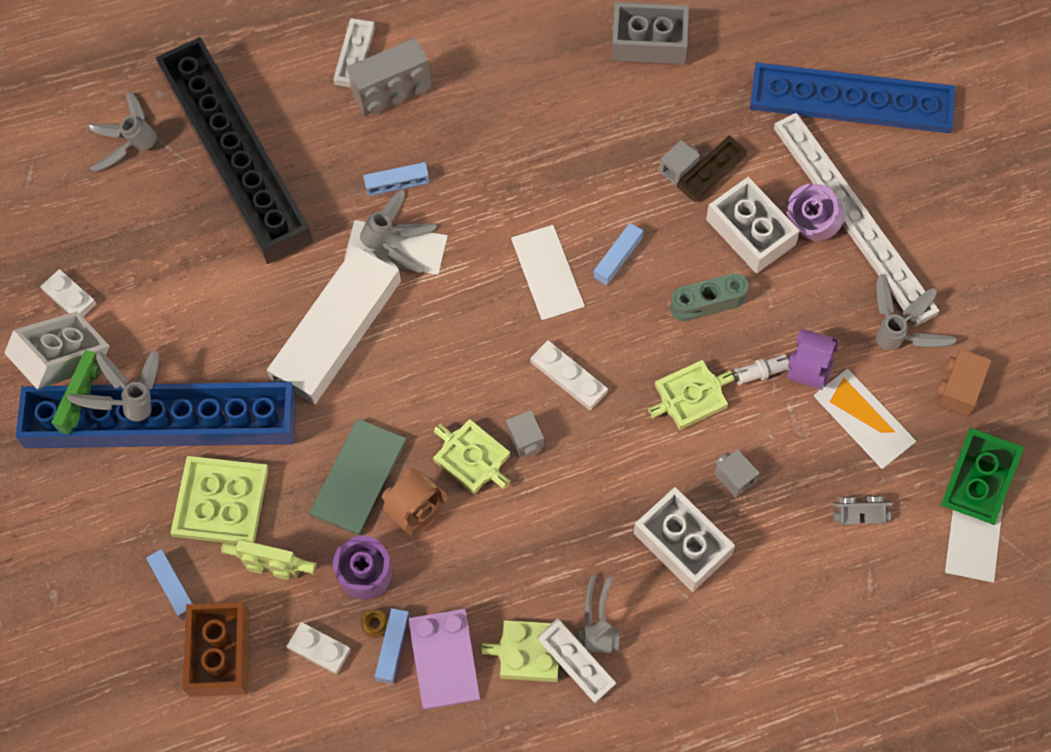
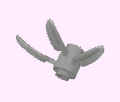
[88,92,157,172]
[360,190,437,273]
[876,274,957,351]
[67,350,159,421]
[577,574,619,654]

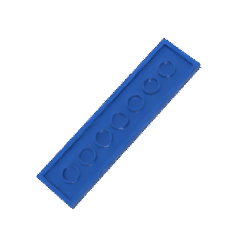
[750,62,955,134]

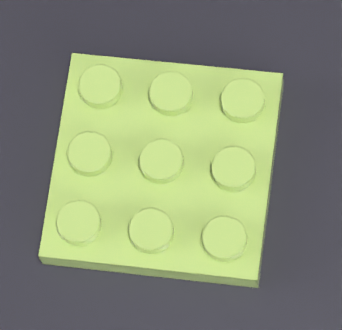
[170,456,269,544]

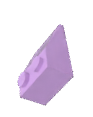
[409,609,480,710]

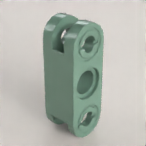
[670,273,749,322]

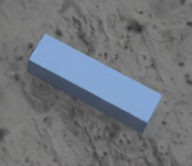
[363,162,429,196]
[593,223,643,286]
[146,549,193,620]
[375,608,410,685]

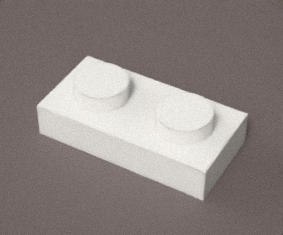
[40,269,97,317]
[287,622,351,675]

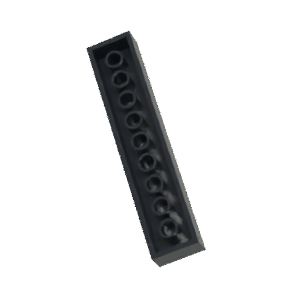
[155,37,313,264]

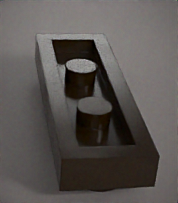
[677,135,748,203]

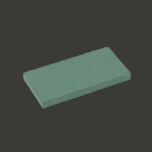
[310,419,407,536]

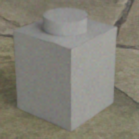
[659,140,700,186]
[506,410,544,458]
[714,449,759,498]

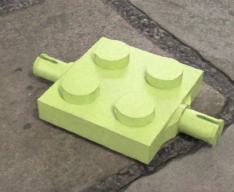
[648,360,734,430]
[433,419,511,495]
[221,539,317,580]
[482,621,560,682]

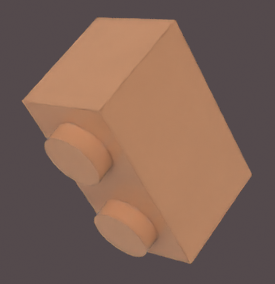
[937,349,991,416]

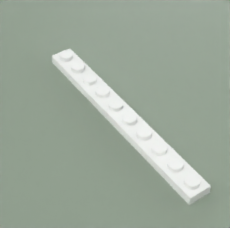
[774,113,939,327]

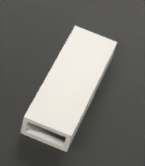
[267,246,401,405]

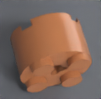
[382,468,447,535]

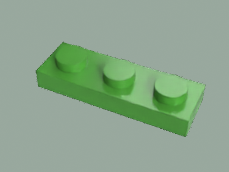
[51,350,102,435]

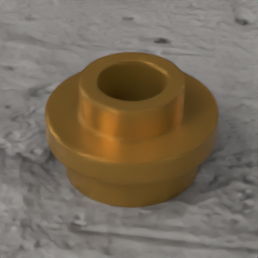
[360,609,389,638]

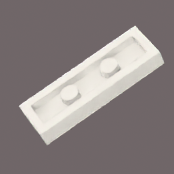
[333,18,375,87]
[530,340,608,411]
[537,618,616,703]

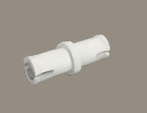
[734,354,790,385]

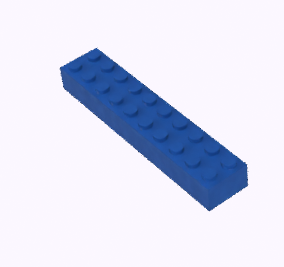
[15,382,296,448]

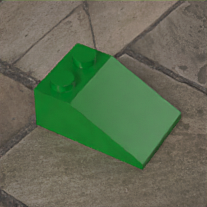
[941,426,1024,525]

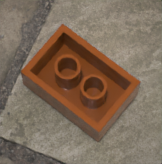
[183,602,249,697]

